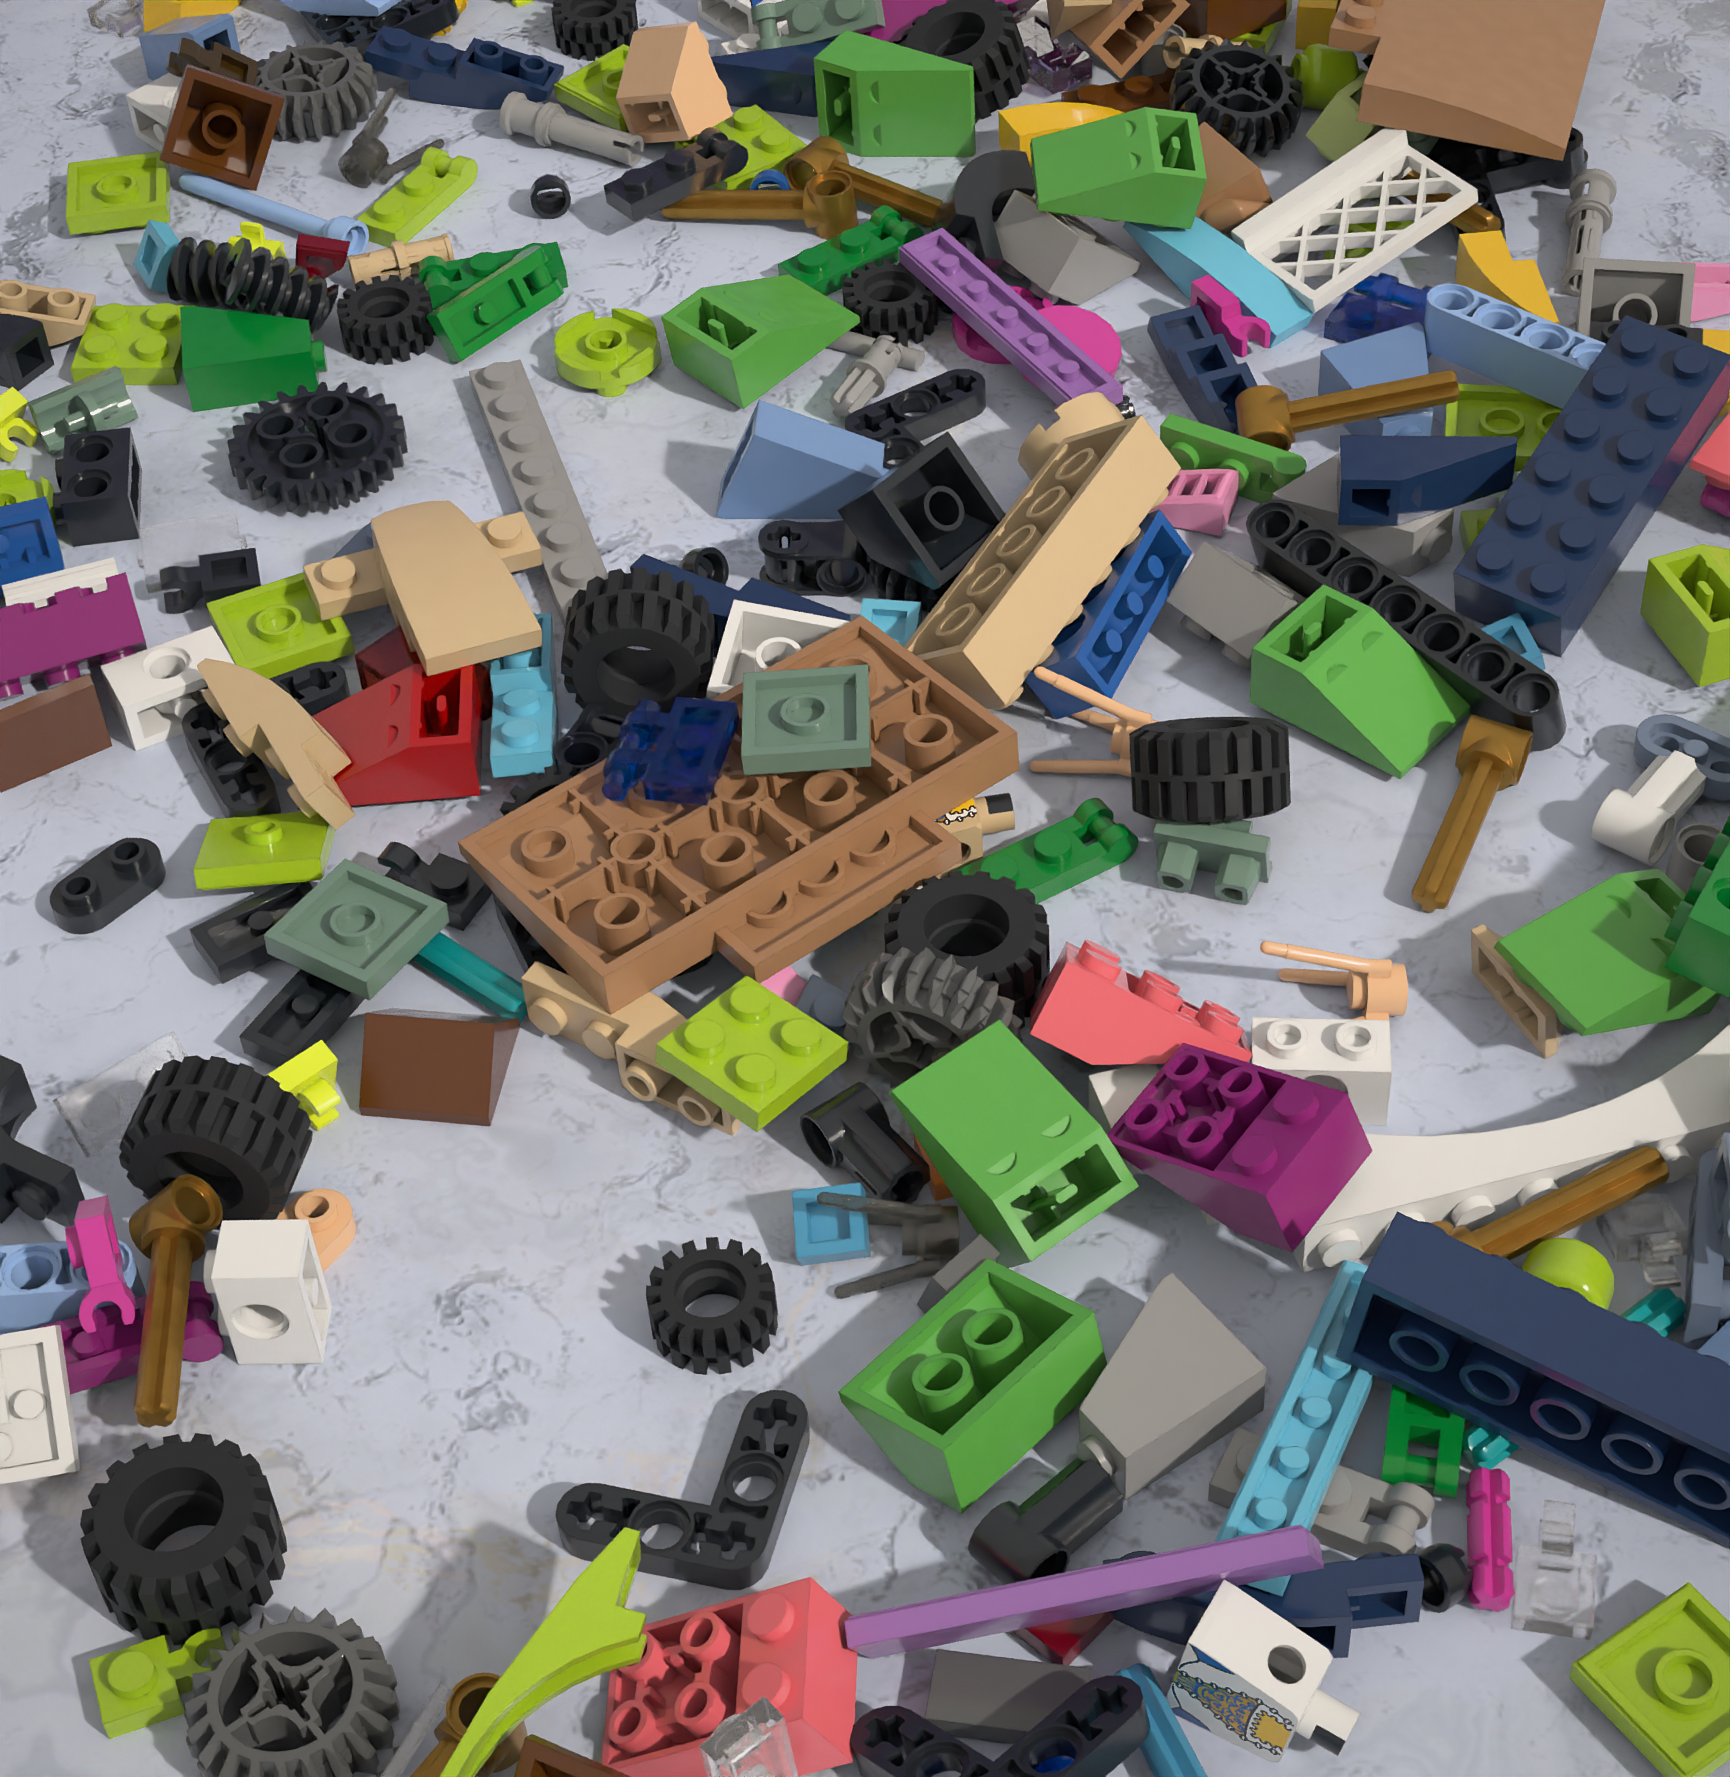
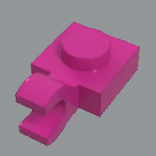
[1190,275,1270,358]
[65,1195,136,1334]

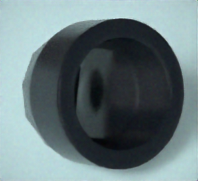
[530,174,571,219]
[678,547,729,585]
[1418,1543,1473,1613]

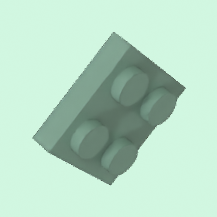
[741,664,871,775]
[264,859,449,1001]

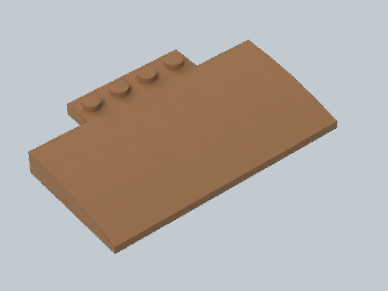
[1327,0,1606,161]
[458,615,1020,1015]

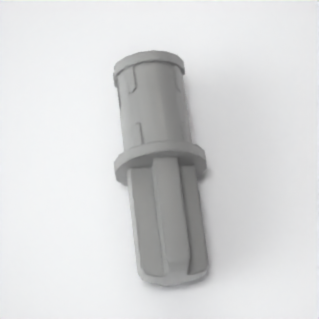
[830,335,905,419]

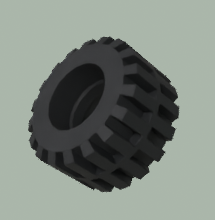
[898,0,1031,119]
[561,567,715,727]
[1129,717,1291,822]
[884,871,1050,1029]
[119,1055,313,1229]
[80,1433,287,1645]

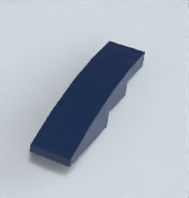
[1147,305,1258,435]

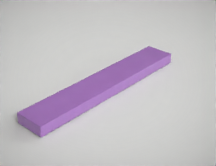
[898,228,1123,406]
[844,1524,1324,1659]

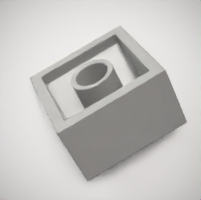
[995,190,1142,305]
[1166,541,1307,671]

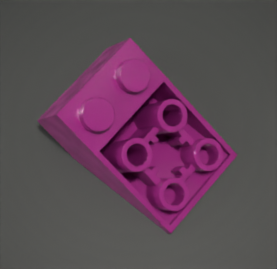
[1107,1043,1373,1253]

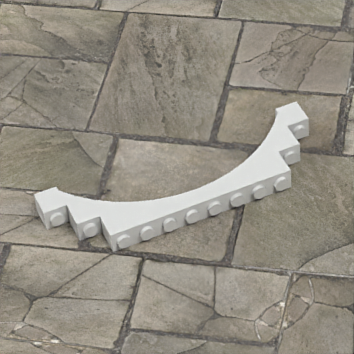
[1089,1025,1730,1273]

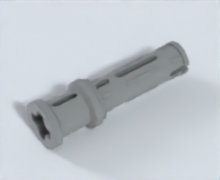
[499,91,644,167]
[1562,168,1617,297]

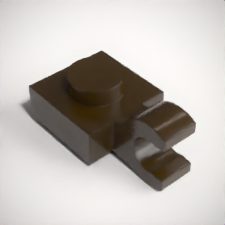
[166,38,258,86]

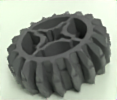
[255,40,378,142]
[841,947,1023,1088]
[184,1606,400,1777]

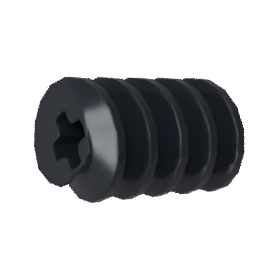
[166,237,273,314]
[219,238,339,335]

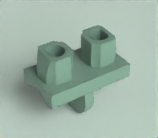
[27,366,139,455]
[1153,819,1272,905]

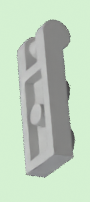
[1208,1427,1435,1558]

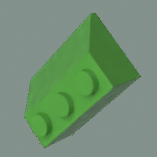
[838,1258,1107,1513]

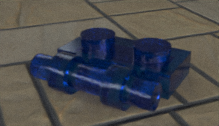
[1324,273,1433,360]
[602,697,740,806]

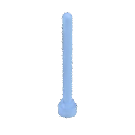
[178,171,369,256]

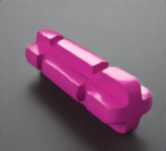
[1466,1467,1514,1612]

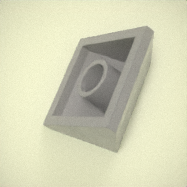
[1575,257,1696,336]

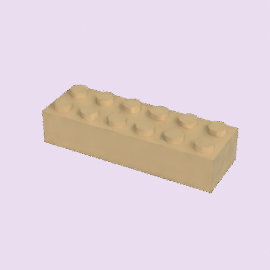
[904,415,1181,710]

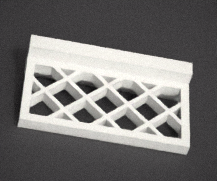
[1231,127,1478,312]

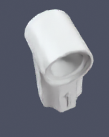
[1591,750,1706,866]

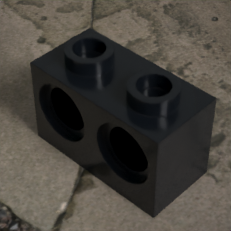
[53,427,142,547]

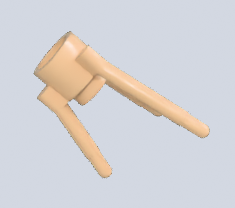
[1029,667,1160,777]
[1260,941,1408,1020]

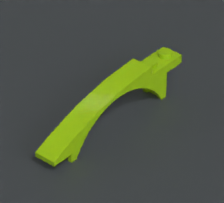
[439,1527,647,1777]

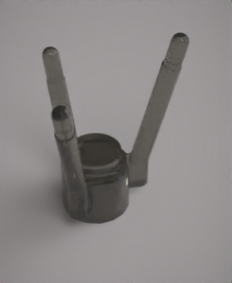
[338,87,445,188]
[817,1192,960,1299]

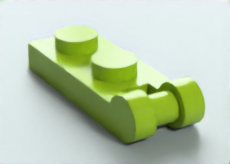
[356,147,478,247]

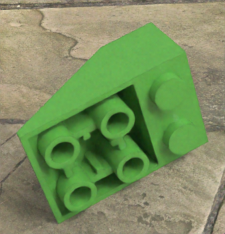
[814,30,976,157]
[1030,107,1207,229]
[661,274,860,409]
[1249,584,1470,779]
[1494,868,1722,1036]
[888,1020,1139,1268]

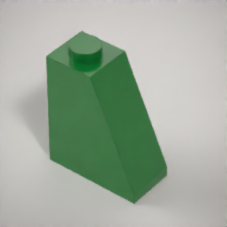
[180,306,328,412]

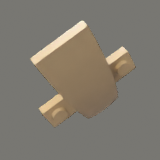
[303,500,542,676]

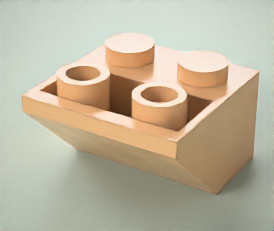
[616,21,733,143]

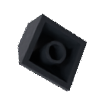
[837,431,1005,590]

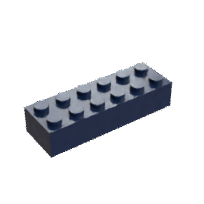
[1453,315,1730,657]
[1335,1211,1730,1548]

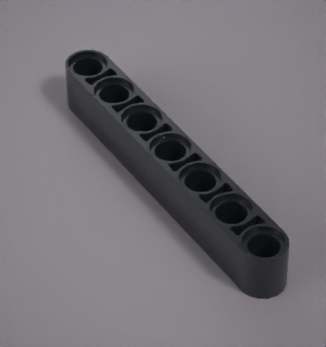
[1246,500,1567,751]

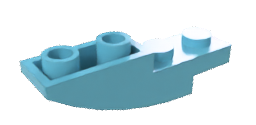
[490,612,558,778]

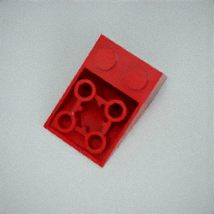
[297,664,483,810]

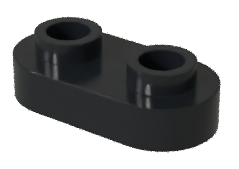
[50,838,166,935]

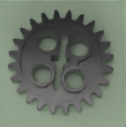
[227,382,408,513]

